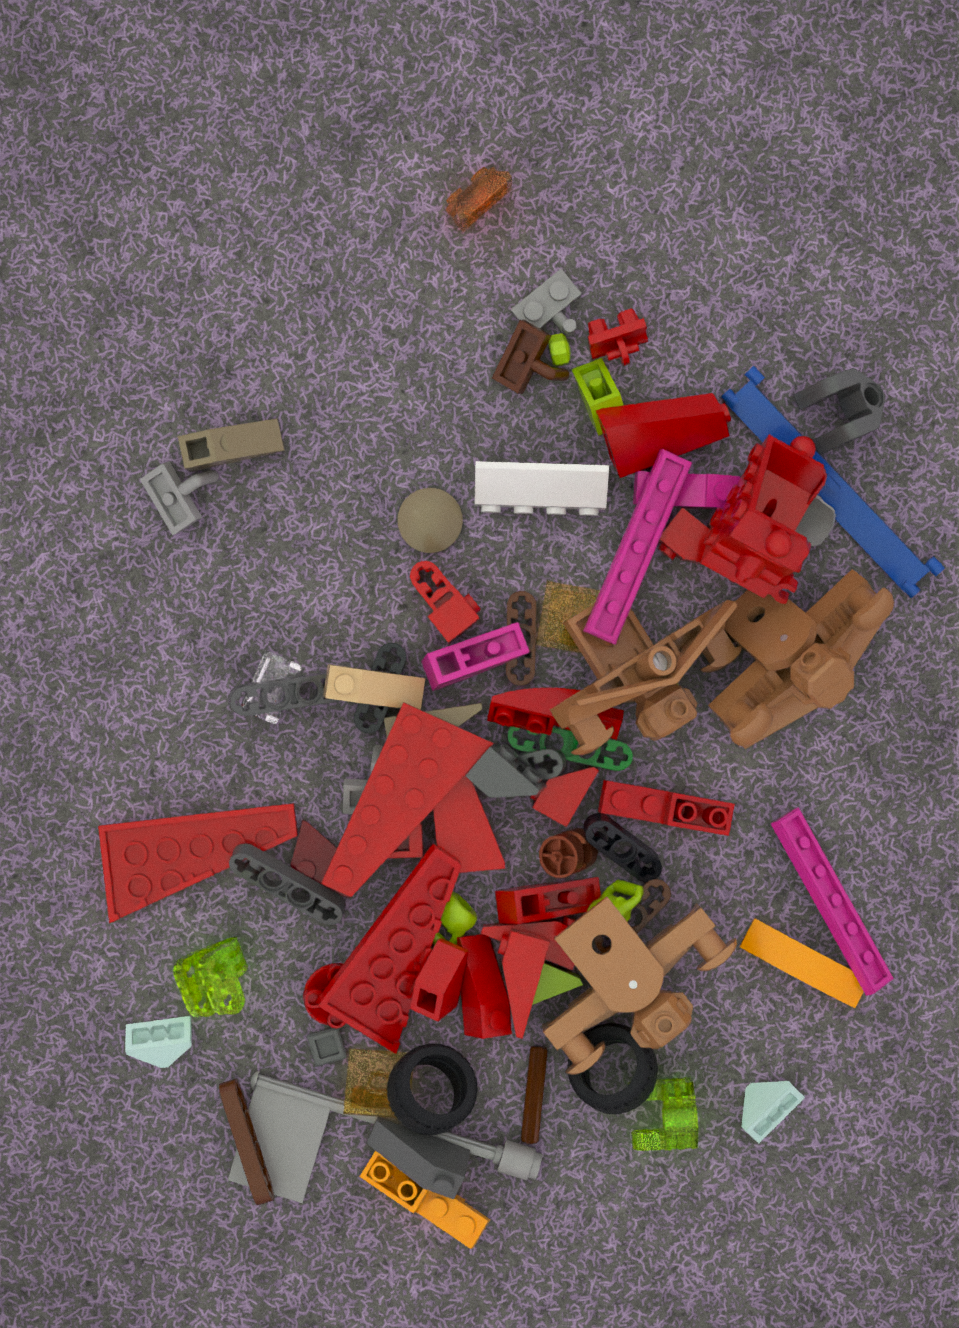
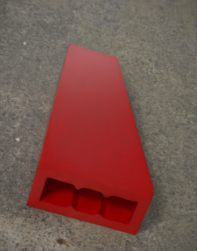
[596,393,731,478]
[433,771,505,873]

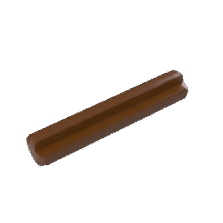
[521,1045,548,1144]

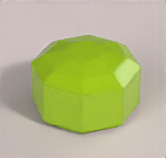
[548,333,571,367]

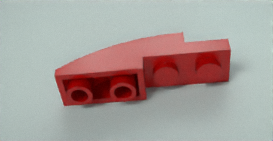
[487,688,624,740]
[598,780,735,836]

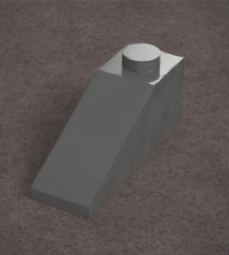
[367,1117,470,1199]

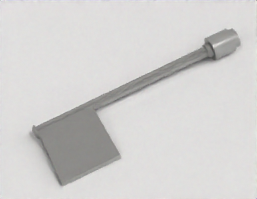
[228,1071,543,1203]

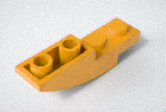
[359,1150,490,1249]

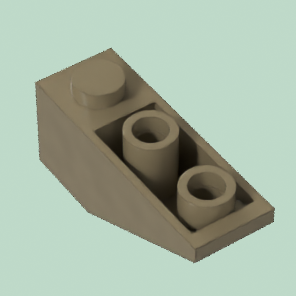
[177,418,285,472]

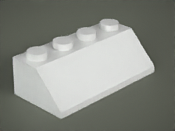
[475,461,609,516]

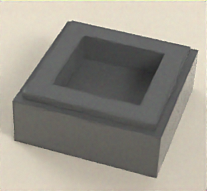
[307,1027,348,1067]

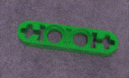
[508,726,633,771]

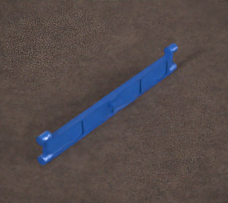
[721,366,945,598]

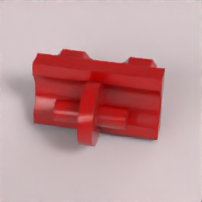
[587,308,648,366]

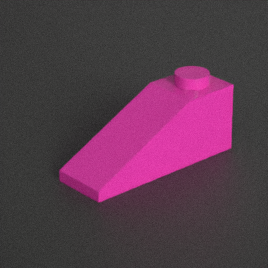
[421,622,530,691]

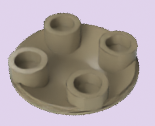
[398,488,463,553]

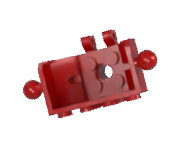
[700,434,827,604]

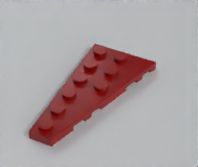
[321,702,494,897]
[98,803,298,923]
[316,844,462,1054]

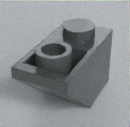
[466,743,547,798]

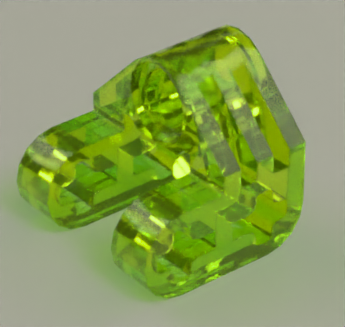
[173,937,248,1018]
[628,1077,698,1151]

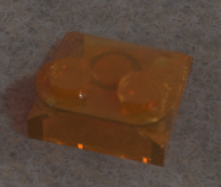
[445,167,512,233]

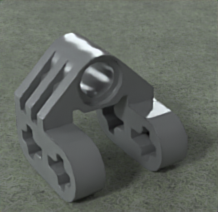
[793,368,885,455]

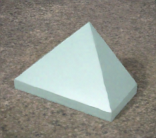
[125,1016,192,1068]
[741,1081,805,1143]

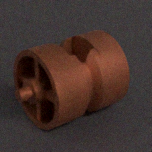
[539,828,598,878]

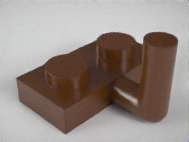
[492,320,569,394]

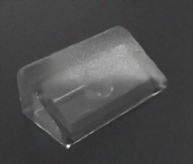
[241,650,302,724]

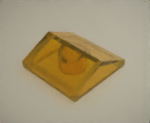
[536,581,600,653]
[343,1048,413,1118]

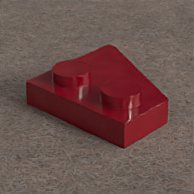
[290,820,350,898]

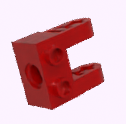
[410,561,480,644]

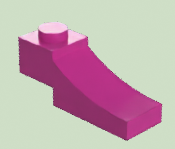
[633,471,740,510]

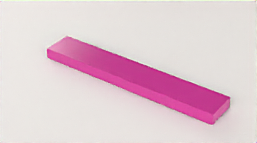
[583,449,692,645]
[771,807,894,996]

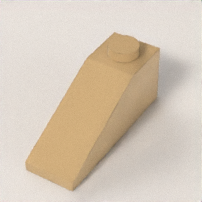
[323,664,425,710]

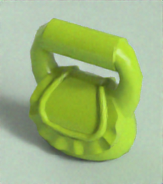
[587,880,644,922]
[432,891,477,946]

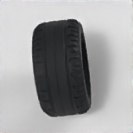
[567,1023,658,1114]
[387,1043,478,1135]

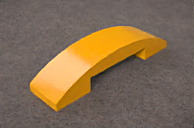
[739,918,864,1008]

